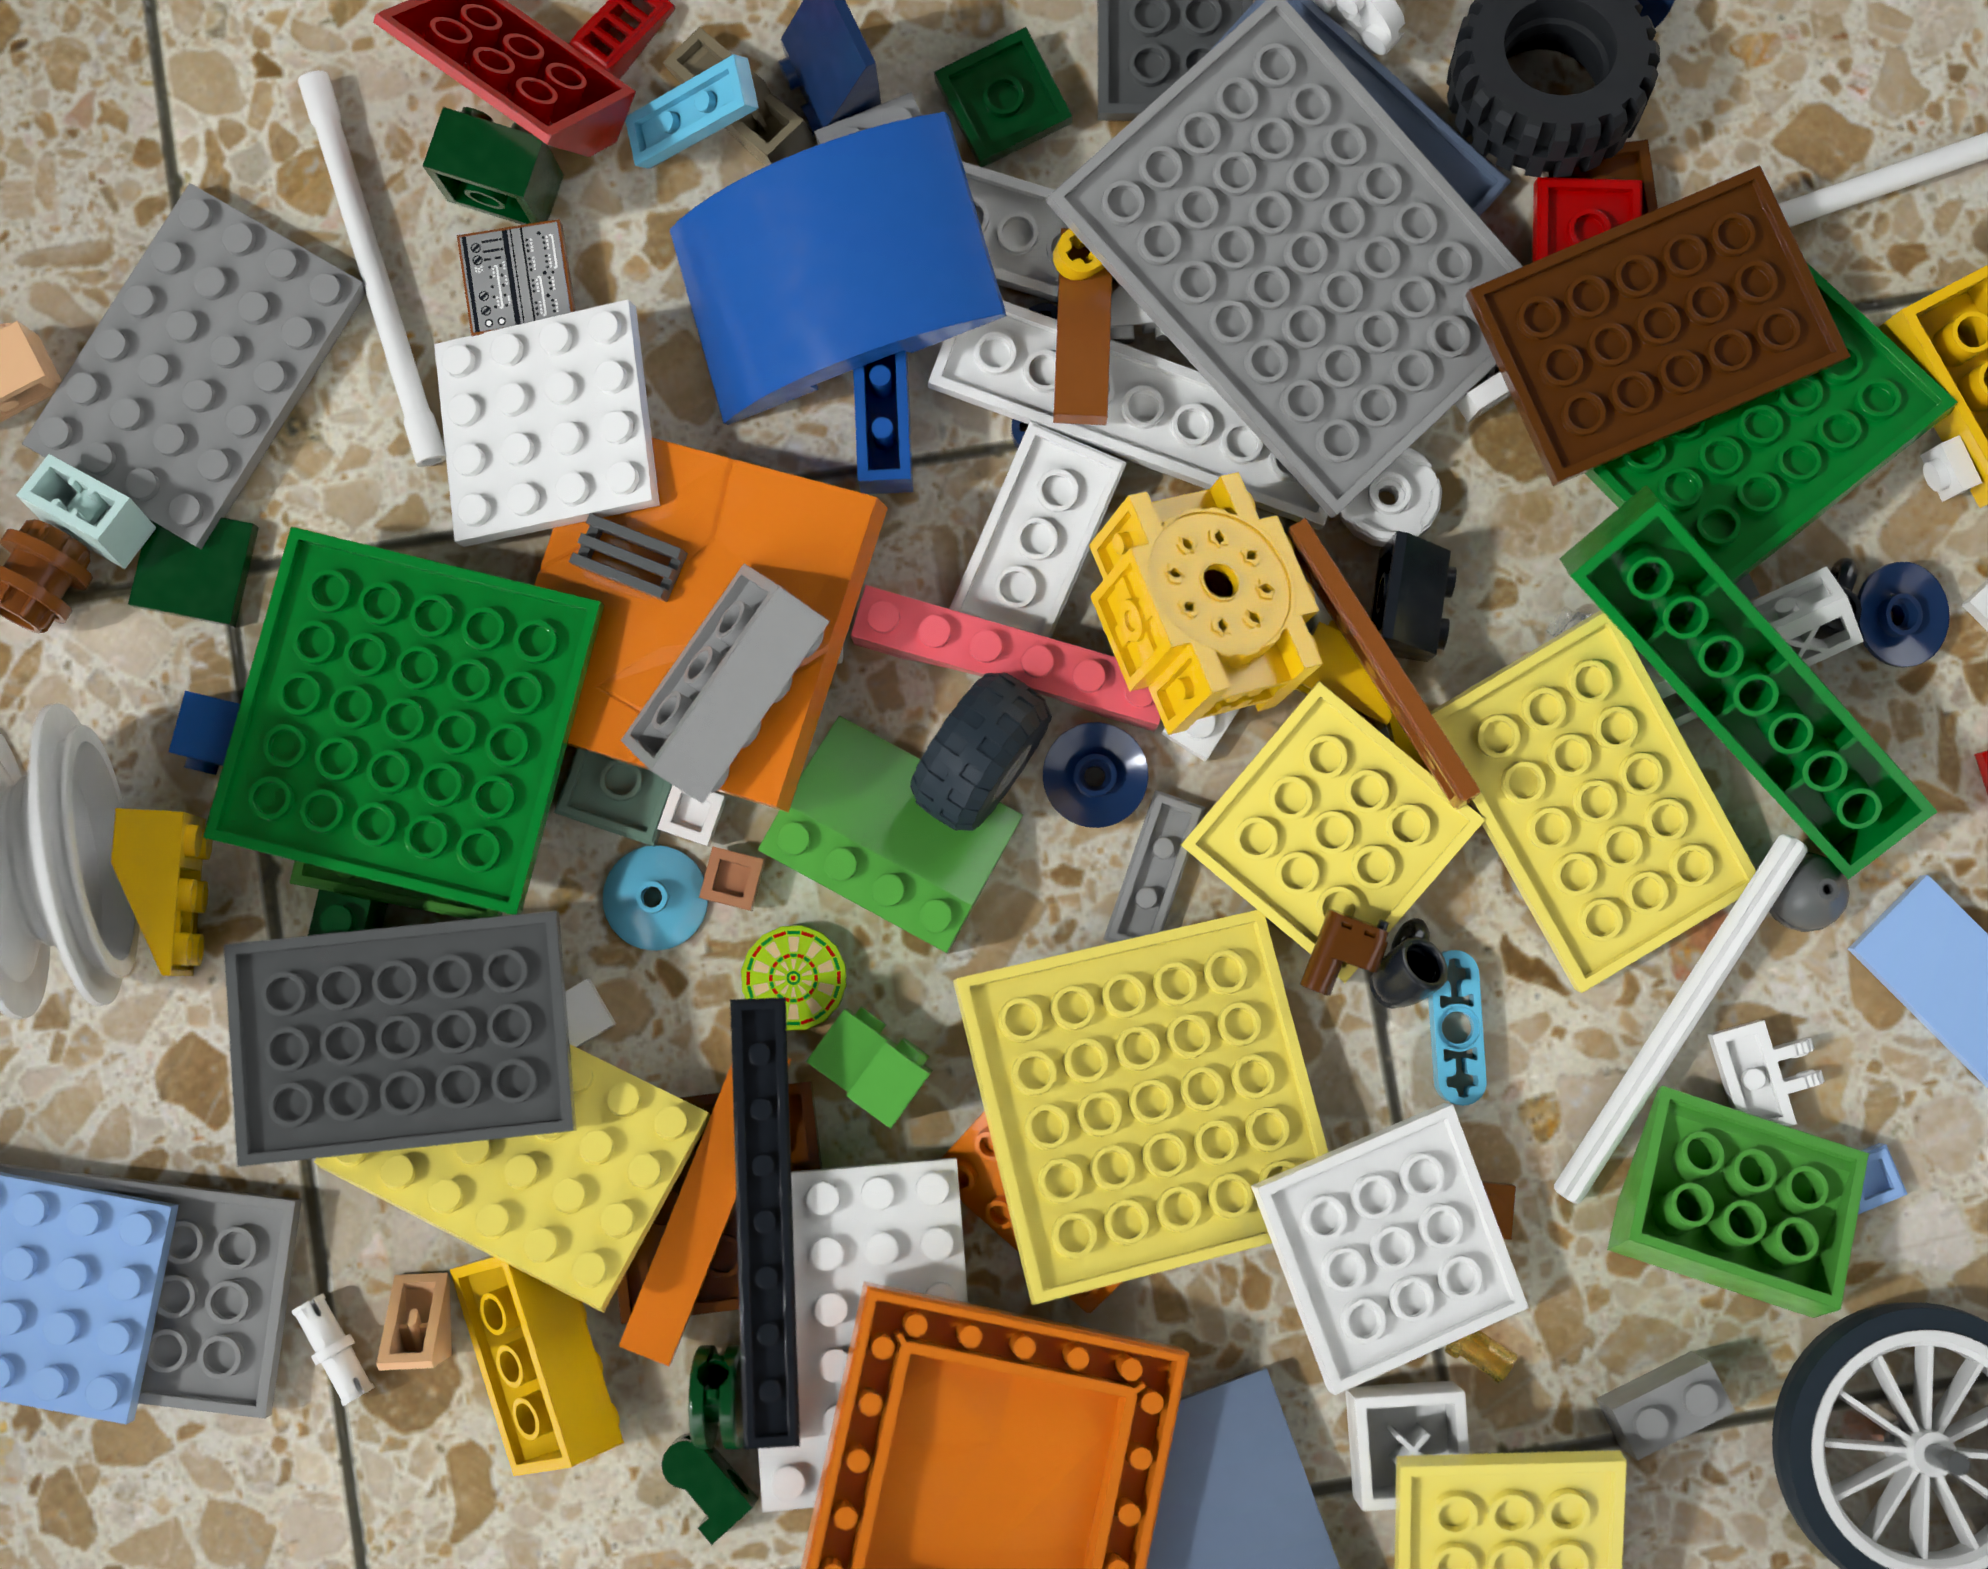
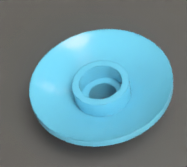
[603,845,708,951]

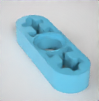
[1428,950,1487,1106]

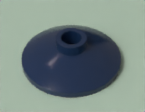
[1857,562,1950,667]
[1043,722,1149,828]

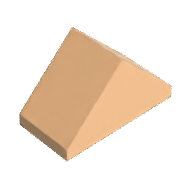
[376,1272,452,1370]

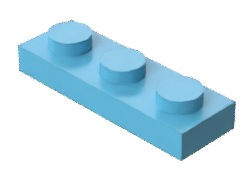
[625,54,759,169]

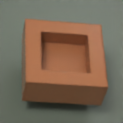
[699,846,766,912]

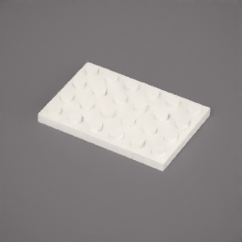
[758,1157,968,1513]

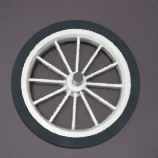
[1772,1302,1988,1569]

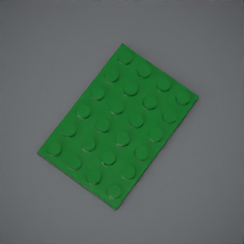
[1584,262,1958,584]

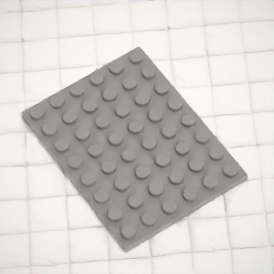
[1046,0,1523,518]

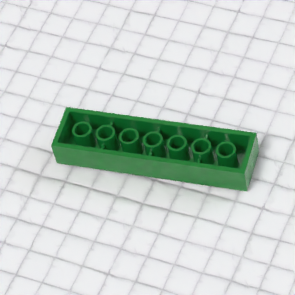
[1559,485,1938,880]

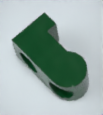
[661,1433,758,1545]

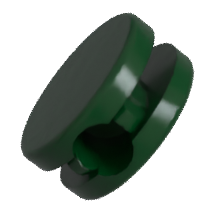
[688,1345,744,1449]

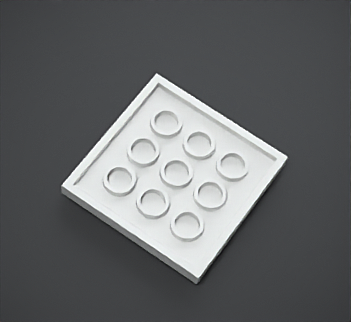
[434,299,660,547]
[1251,1103,1529,1395]

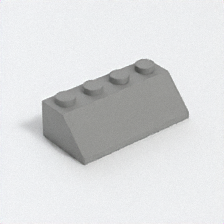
[621,563,830,804]

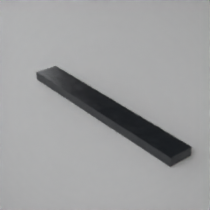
[730,997,800,1449]

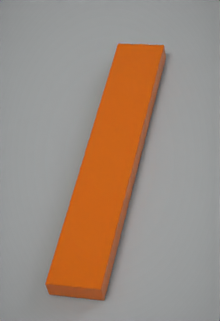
[619,1057,793,1367]

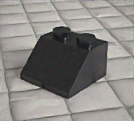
[1370,531,1457,662]

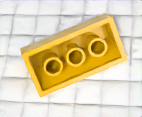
[450,1255,624,1476]

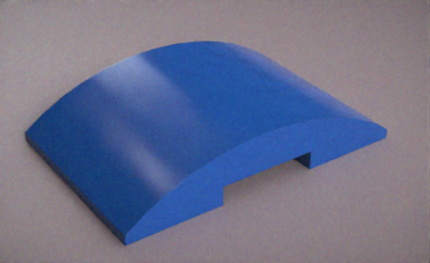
[669,112,1007,425]

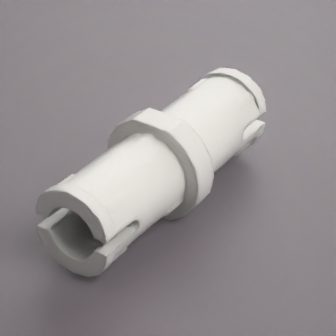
[291,1293,375,1406]

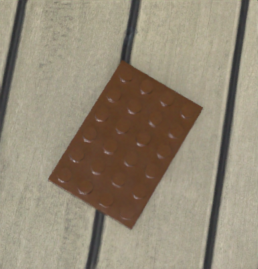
[1465,165,1850,487]

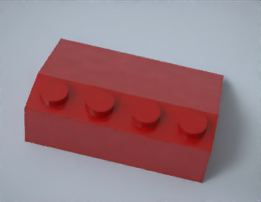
[373,0,636,157]

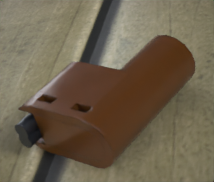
[1300,909,1389,996]

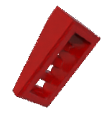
[568,0,675,80]

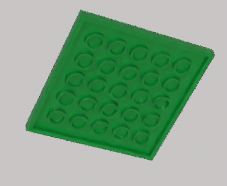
[203,527,604,915]

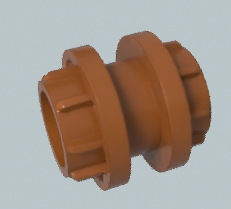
[0,519,93,633]

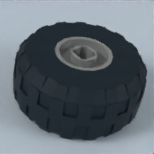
[910,673,1052,831]

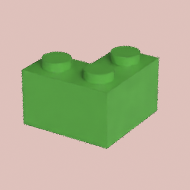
[806,1007,933,1129]

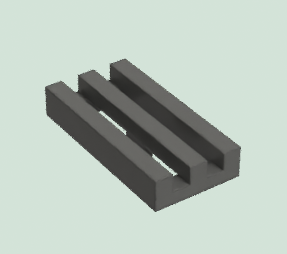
[569,513,688,602]

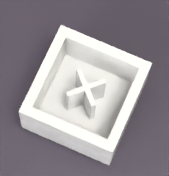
[1345,1381,1470,1511]

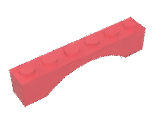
[850,585,1161,732]

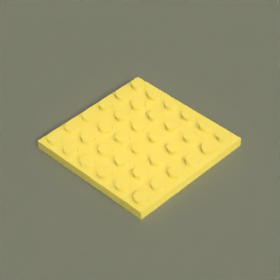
[953,910,1328,1304]

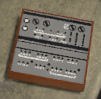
[457,219,576,336]

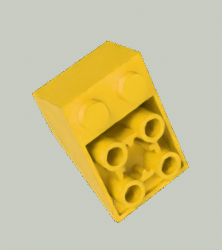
[111,808,213,976]

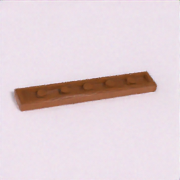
[1287,518,1481,810]

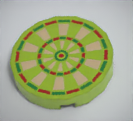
[741,925,847,1031]

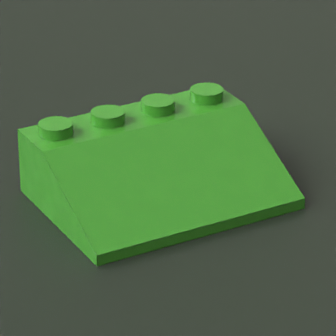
[758,715,1023,954]
[1607,1086,1869,1318]

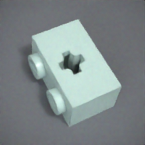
[16,454,156,569]

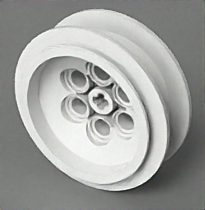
[0,703,139,1020]

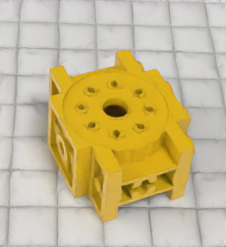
[1089,472,1323,735]

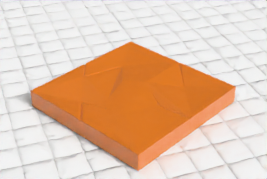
[534,438,888,813]
[800,1281,1190,1569]

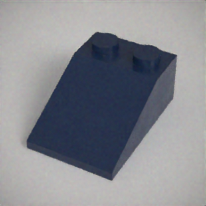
[778,0,881,135]

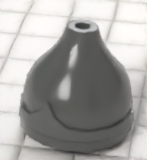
[1769,852,1850,932]

